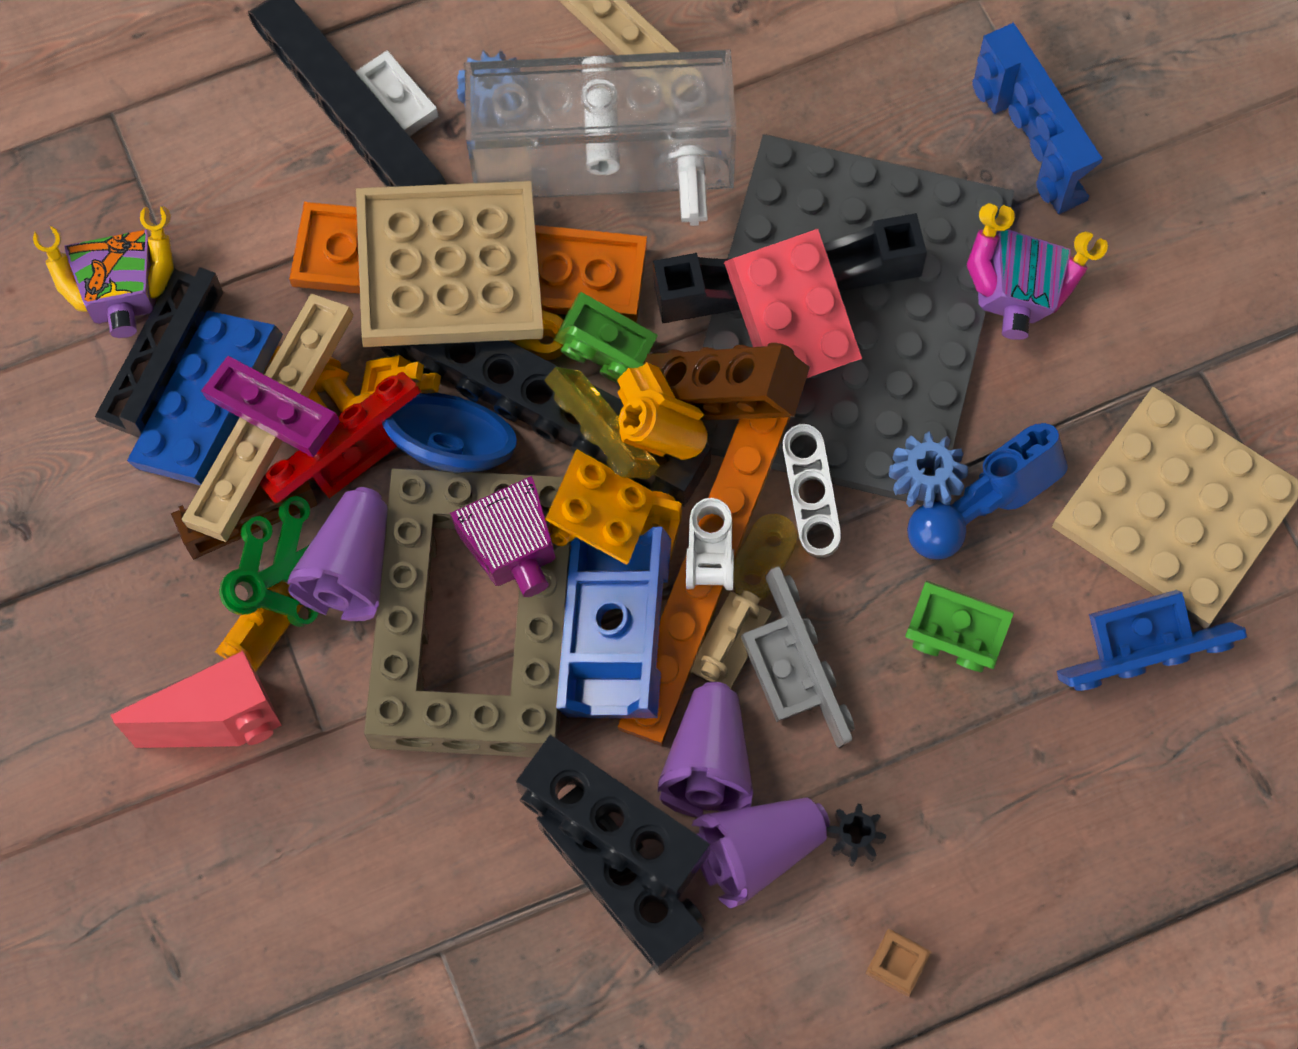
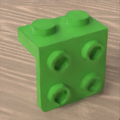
[554,292,658,384]

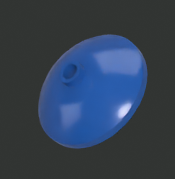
[382,393,517,473]

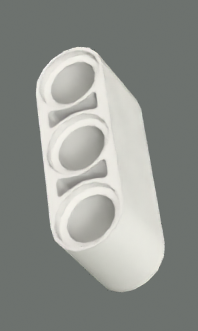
[783,424,841,558]

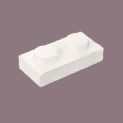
[355,51,438,136]

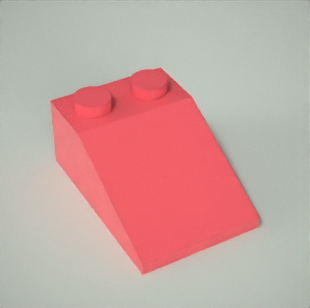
[111,651,282,748]

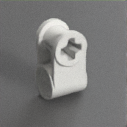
[686,498,734,590]

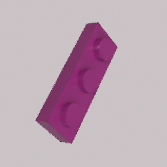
[201,356,340,457]

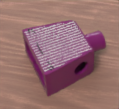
[450,476,556,597]

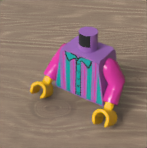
[967,203,1108,340]

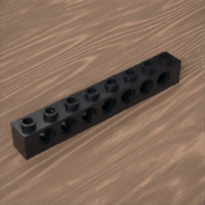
[380,340,711,507]

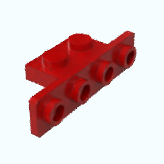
[259,372,421,503]

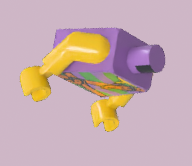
[33,206,174,338]

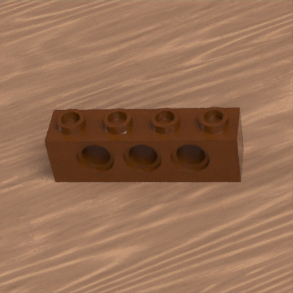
[644,343,810,421]

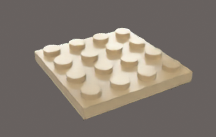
[356,181,543,347]
[1052,387,1298,629]

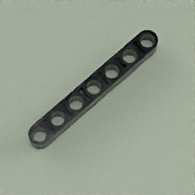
[247,0,447,187]

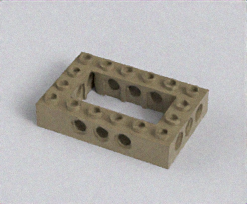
[364,468,571,757]

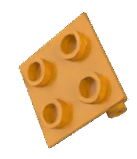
[545,449,657,565]

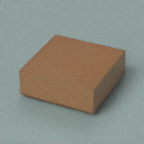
[865,929,932,997]

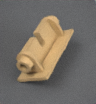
[691,591,771,689]

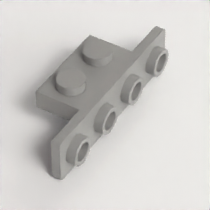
[741,566,855,748]

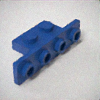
[1057,590,1247,691]

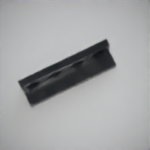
[95,267,224,438]

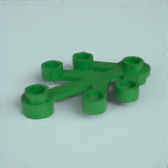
[219,496,318,627]

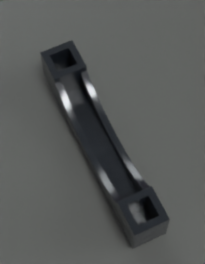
[653,213,927,324]

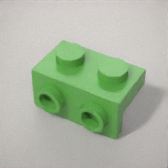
[905,580,1014,672]

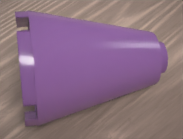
[287,487,388,621]
[658,682,753,818]
[692,798,830,908]

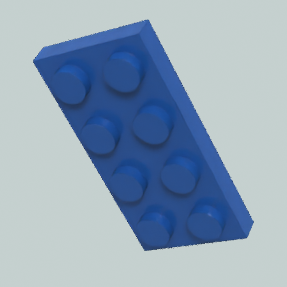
[127,311,283,486]

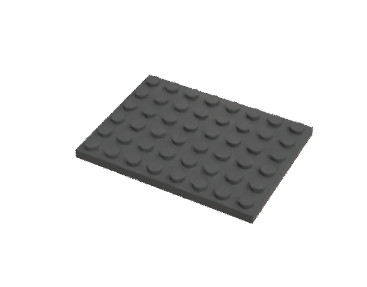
[702,134,1014,505]

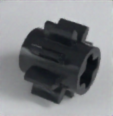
[826,803,886,867]

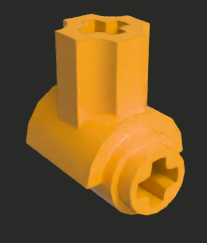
[617,362,707,460]

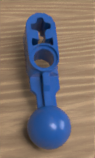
[907,423,1068,560]

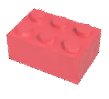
[724,229,862,378]

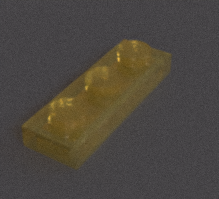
[545,367,660,479]

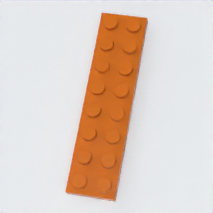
[289,202,647,322]

